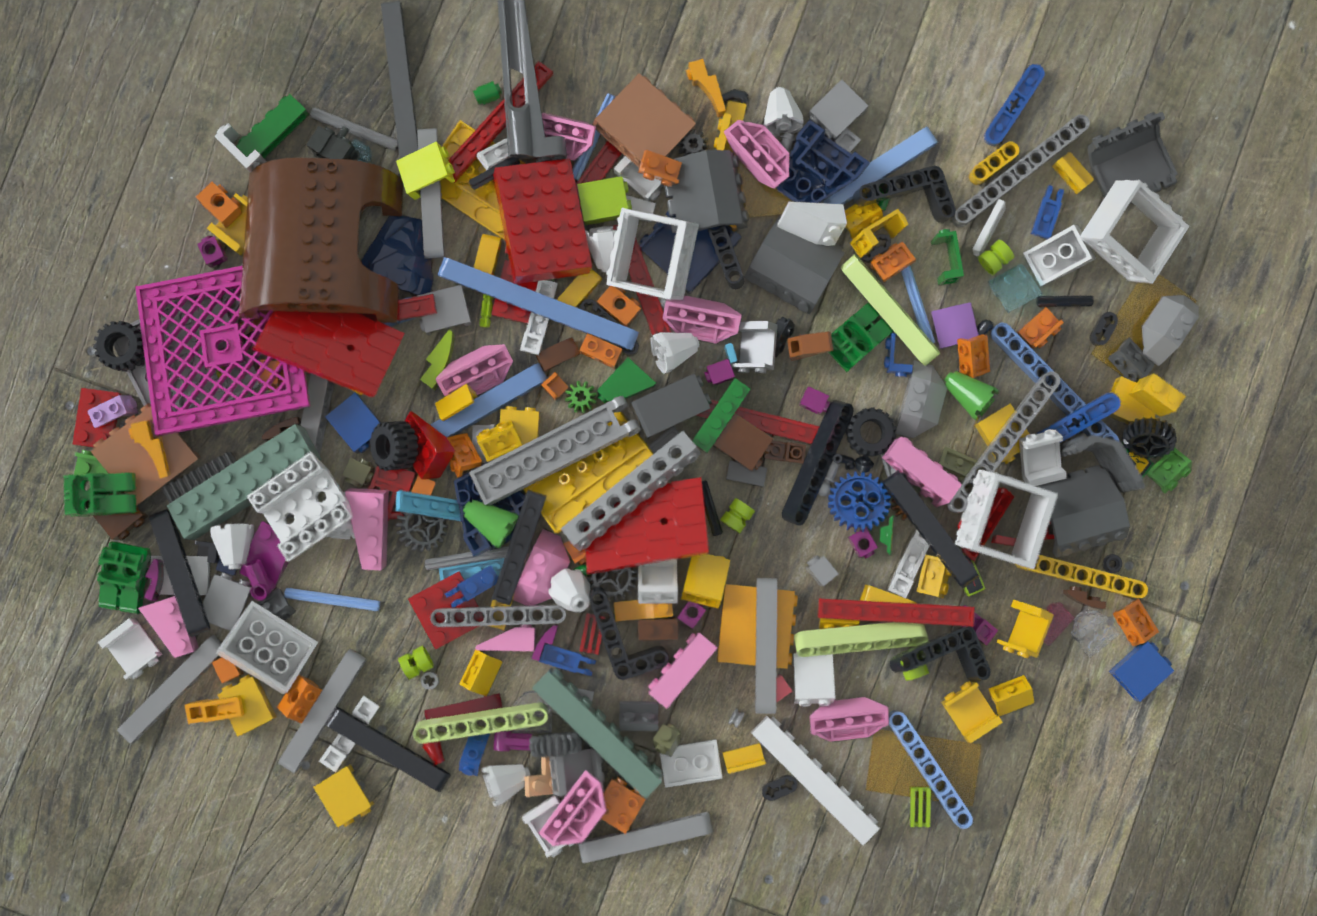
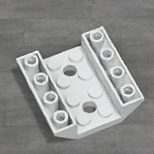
[247,452,353,562]

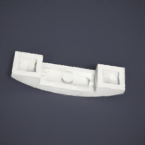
[520,280,558,355]
[888,529,929,598]
[319,696,380,772]

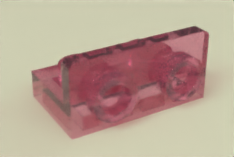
[1044,602,1075,646]

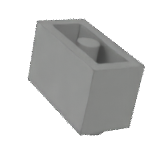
[805,555,838,586]

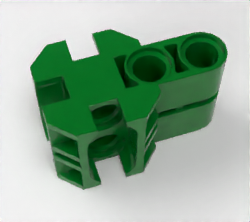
[828,302,894,373]
[64,473,137,517]
[97,541,152,615]

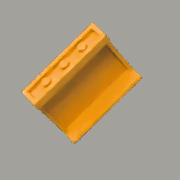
[717,584,798,669]

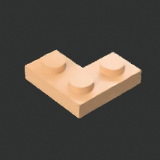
[525,757,553,797]

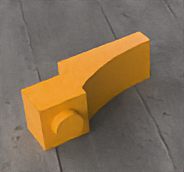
[686,59,726,117]
[129,420,171,478]
[614,600,673,621]
[185,696,244,724]

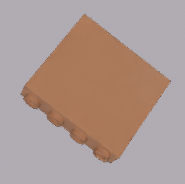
[593,73,696,168]
[91,403,201,505]

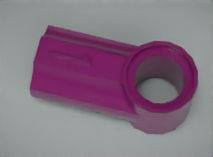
[244,559,275,600]
[493,730,532,751]

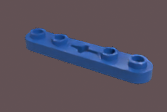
[984,64,1045,146]
[1036,392,1121,443]

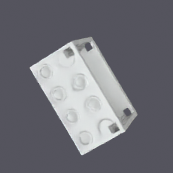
[1080,180,1189,284]
[606,208,699,300]
[955,470,1058,569]

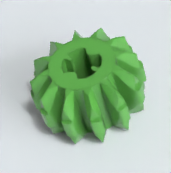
[565,381,597,413]

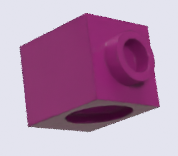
[197,236,228,268]
[704,359,735,387]
[799,386,830,415]
[847,528,878,559]
[677,601,706,629]

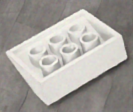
[216,601,318,694]

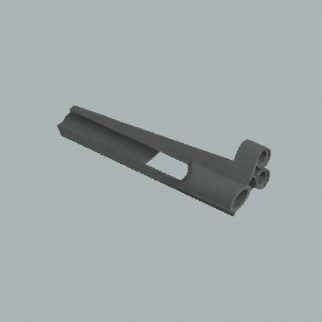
[498,0,567,163]

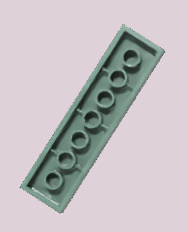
[167,424,322,540]
[532,667,663,799]

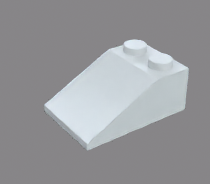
[777,202,847,246]
[1023,225,1096,286]

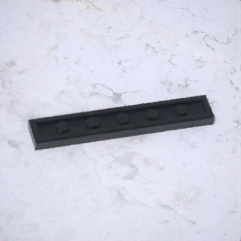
[492,489,547,605]

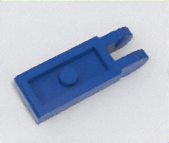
[1031,185,1064,239]
[445,565,498,608]
[539,643,596,676]

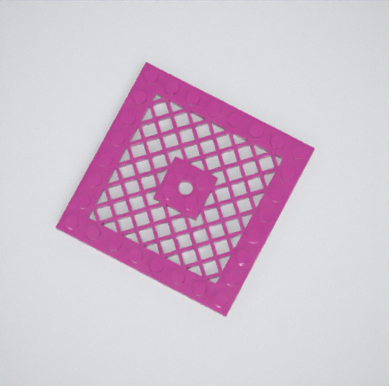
[135,266,311,436]

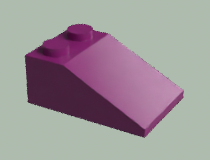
[239,521,289,591]

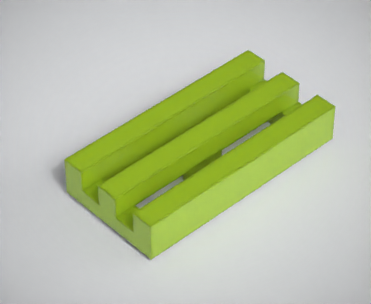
[910,787,931,827]

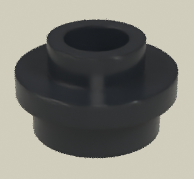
[855,456,874,472]
[1102,554,1122,573]

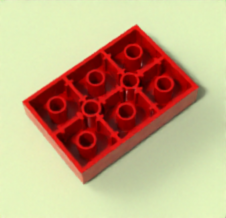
[493,159,592,284]

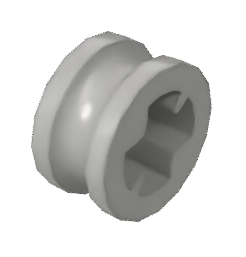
[421,672,439,690]
[728,708,745,728]

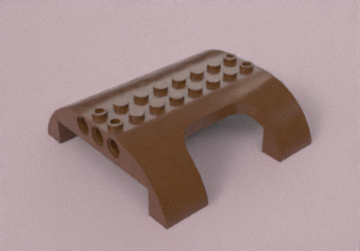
[239,158,403,323]

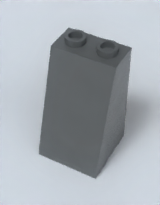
[631,374,712,438]

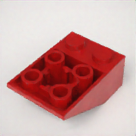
[405,411,455,480]

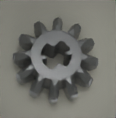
[677,129,709,156]

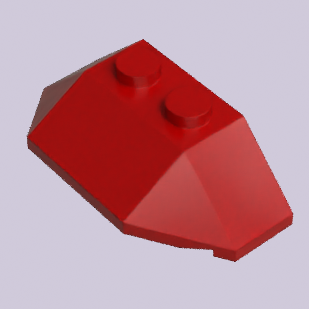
[958,487,1015,561]

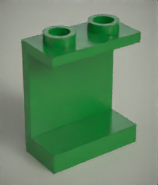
[931,229,964,286]

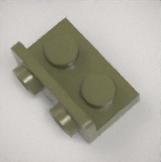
[938,447,978,488]

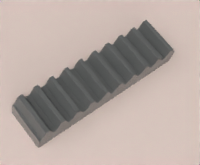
[162,452,236,503]

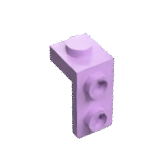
[88,395,138,428]

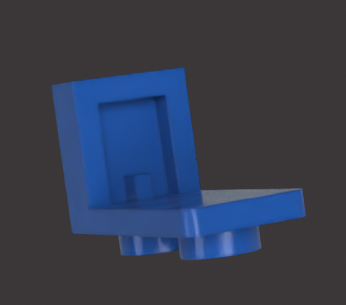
[884,333,913,378]
[459,733,490,776]

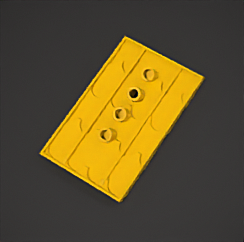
[441,120,526,242]
[523,412,654,533]

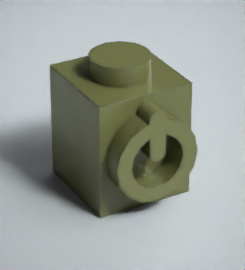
[342,457,374,489]
[653,724,681,757]

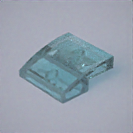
[988,263,1042,313]

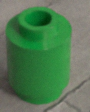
[473,81,502,105]

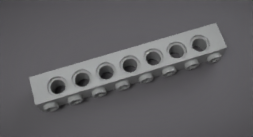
[561,431,701,551]

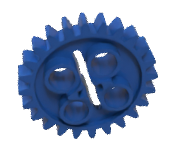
[828,471,891,532]

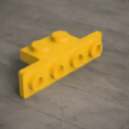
[714,101,746,155]

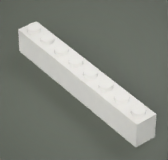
[751,716,879,845]

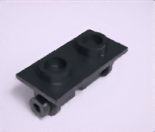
[775,317,795,358]

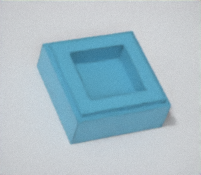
[724,343,737,365]

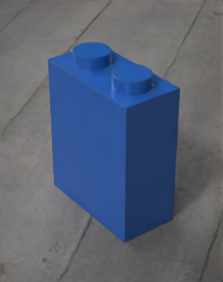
[325,392,381,454]
[1109,641,1174,702]

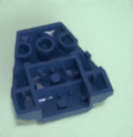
[777,120,870,203]
[361,215,434,296]
[454,462,541,556]

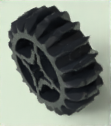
[1122,416,1177,459]

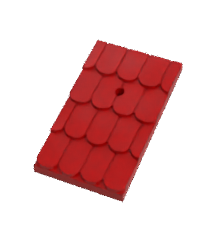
[252,311,405,398]
[584,477,709,575]

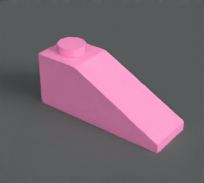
[476,624,536,651]

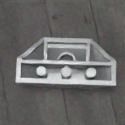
[1142,295,1199,366]
[895,360,947,439]

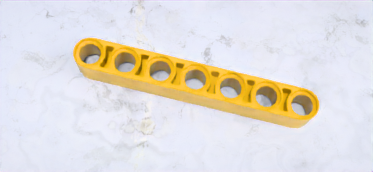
[1014,555,1148,598]

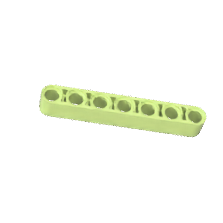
[840,254,940,366]
[794,622,929,657]
[413,703,548,743]

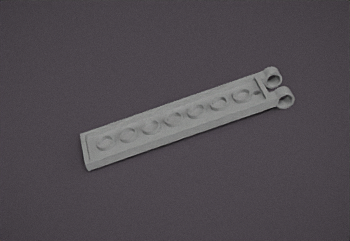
[469,396,641,505]

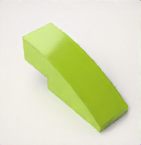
[420,329,454,391]

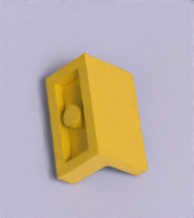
[1052,152,1094,194]
[435,384,478,421]
[459,649,502,696]
[988,675,1034,716]
[722,743,766,774]

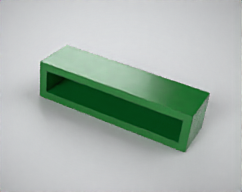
[236,94,310,159]
[692,378,751,453]

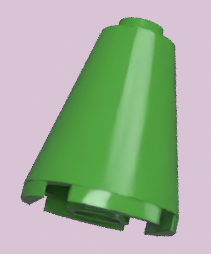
[944,371,1000,421]
[463,500,519,549]

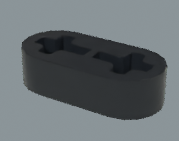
[857,234,891,262]
[1089,312,1118,346]
[761,775,798,801]

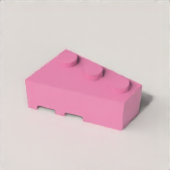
[139,596,199,658]

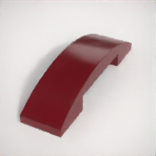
[424,693,503,727]

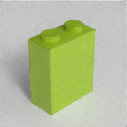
[577,176,632,225]

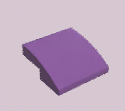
[931,302,979,349]

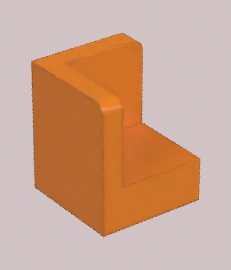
[541,372,569,401]
[411,475,436,496]
[212,657,244,683]

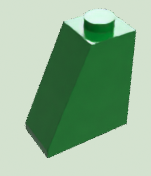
[597,357,656,404]

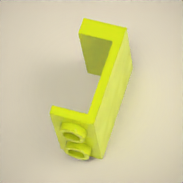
[396,142,455,200]

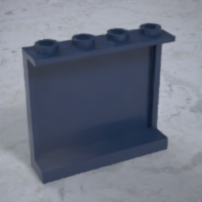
[639,211,742,295]

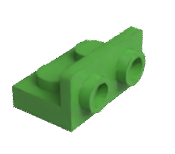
[1147,447,1192,494]
[74,450,109,475]

